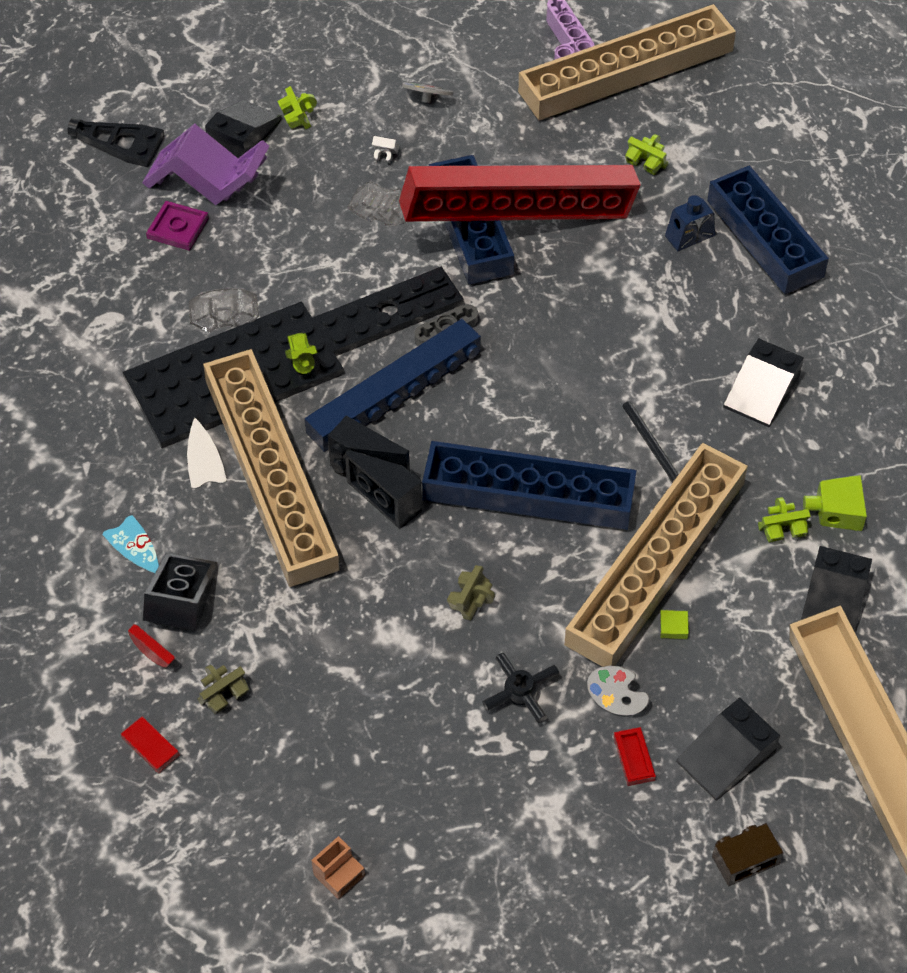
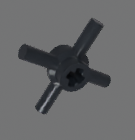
[482,653,559,723]

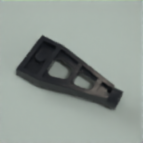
[67,118,164,167]

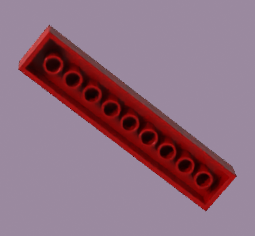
[399,165,641,222]

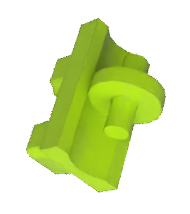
[278,86,317,129]
[625,134,669,175]
[285,333,317,374]
[758,497,811,542]

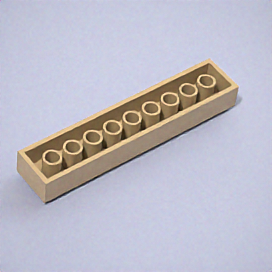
[518,4,736,120]
[203,349,339,587]
[564,443,748,667]

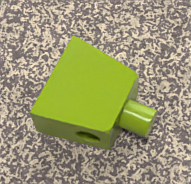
[803,475,867,531]

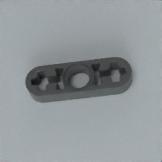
[414,304,478,346]

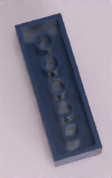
[429,155,514,285]
[707,165,829,295]

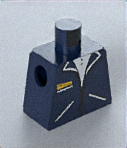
[665,195,716,252]

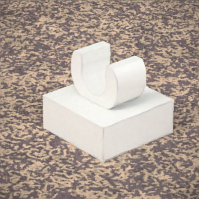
[372,136,399,163]

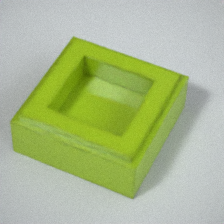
[660,610,688,639]

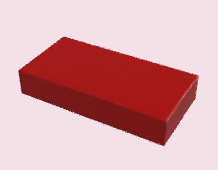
[121,717,180,774]
[613,727,656,786]

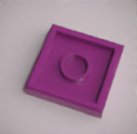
[146,201,209,251]

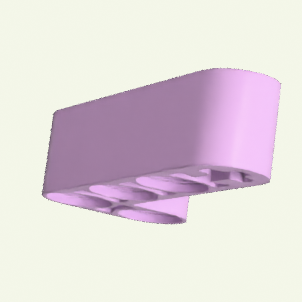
[546,0,595,60]

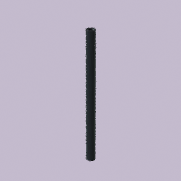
[622,401,679,483]

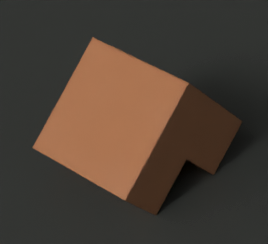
[311,836,365,900]

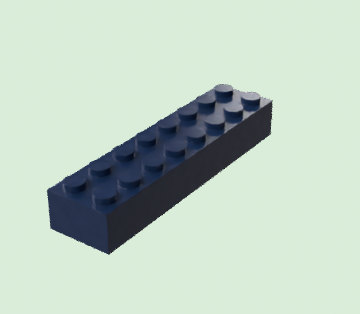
[422,441,637,530]

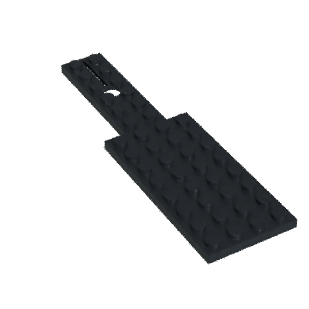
[122,266,464,449]

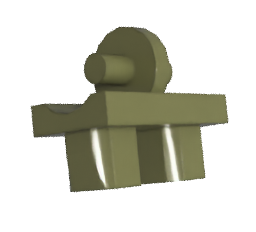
[447,565,495,620]
[197,664,249,714]

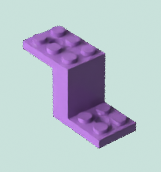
[142,124,269,205]

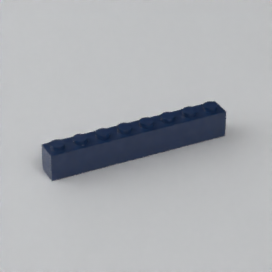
[304,319,481,452]

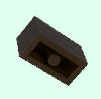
[712,823,784,887]

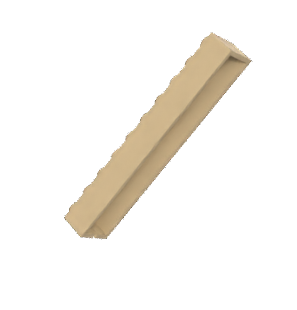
[790,606,907,875]

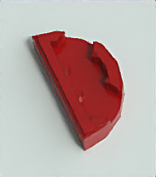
[128,624,175,667]

